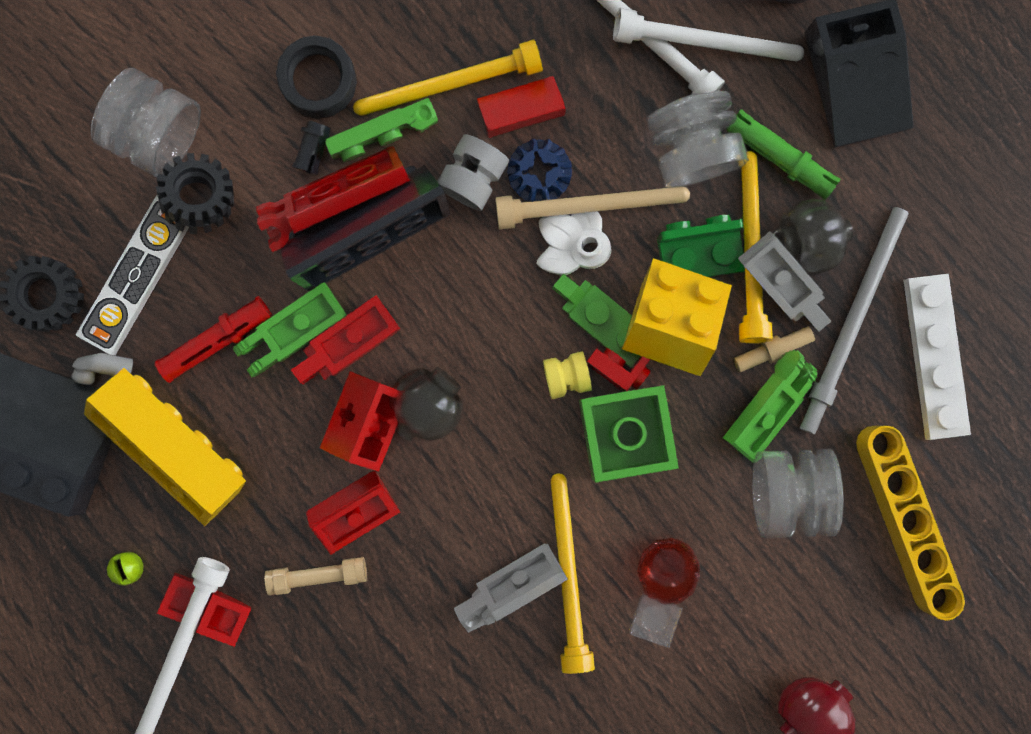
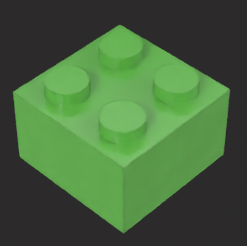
[579,385,679,483]

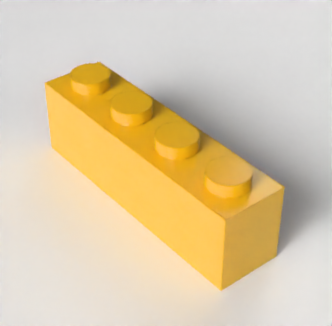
[84,368,246,526]

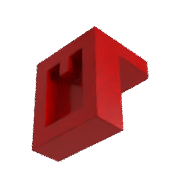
[586,348,651,392]

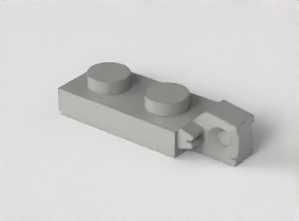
[738,231,831,331]
[454,543,568,632]

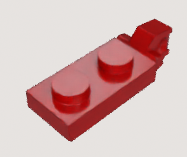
[291,295,401,385]

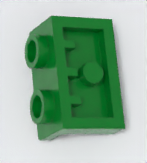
[657,215,745,278]

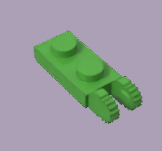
[232,282,347,378]
[723,350,818,462]

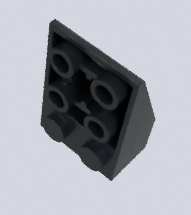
[804,0,914,148]

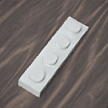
[903,274,971,440]

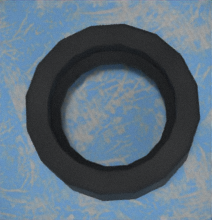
[276,35,357,119]

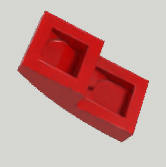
[157,572,251,647]

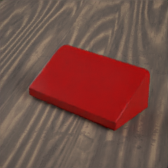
[477,76,566,138]
[306,471,400,555]

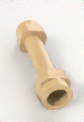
[265,557,367,595]

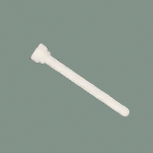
[597,0,725,106]
[613,8,804,61]
[135,557,230,734]

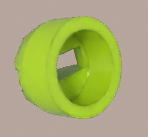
[107,551,143,586]

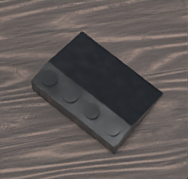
[281,165,451,291]
[0,353,112,517]

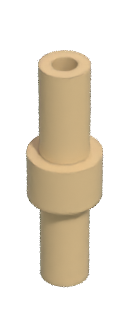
[733,326,815,373]

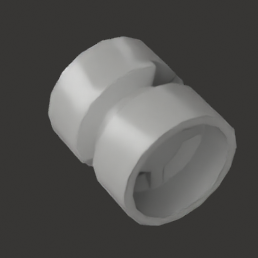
[438,134,509,211]

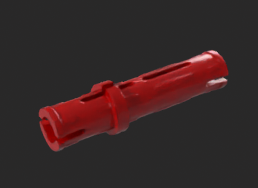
[155,296,272,383]

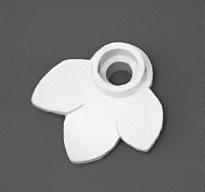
[537,211,611,275]

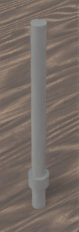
[799,207,909,435]

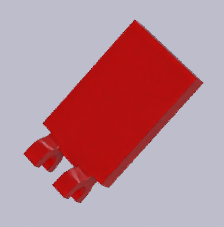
[256,146,410,252]

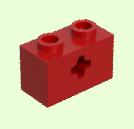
[320,371,409,472]

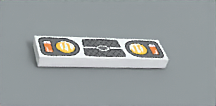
[76,195,189,356]

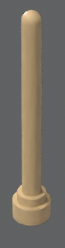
[495,186,690,230]

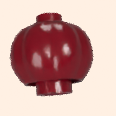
[778,677,856,734]

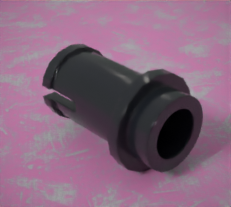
[292,120,331,175]

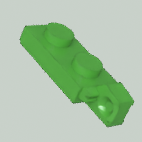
[325,98,438,162]
[552,274,641,368]

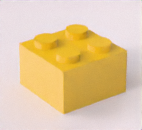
[622,258,732,377]

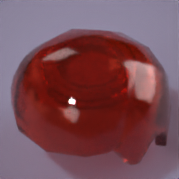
[637,537,701,605]

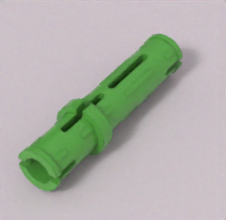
[726,109,841,200]

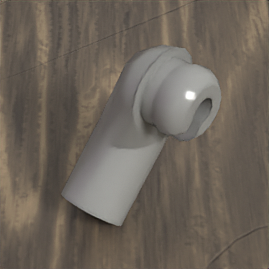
[72,353,133,385]

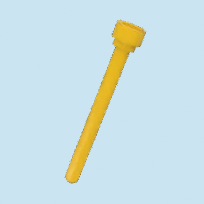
[353,39,543,116]
[739,151,773,343]
[551,473,595,674]

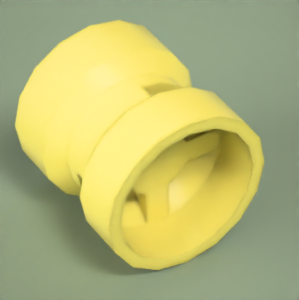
[543,351,592,400]

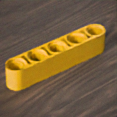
[856,426,965,621]

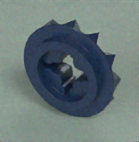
[508,138,572,202]

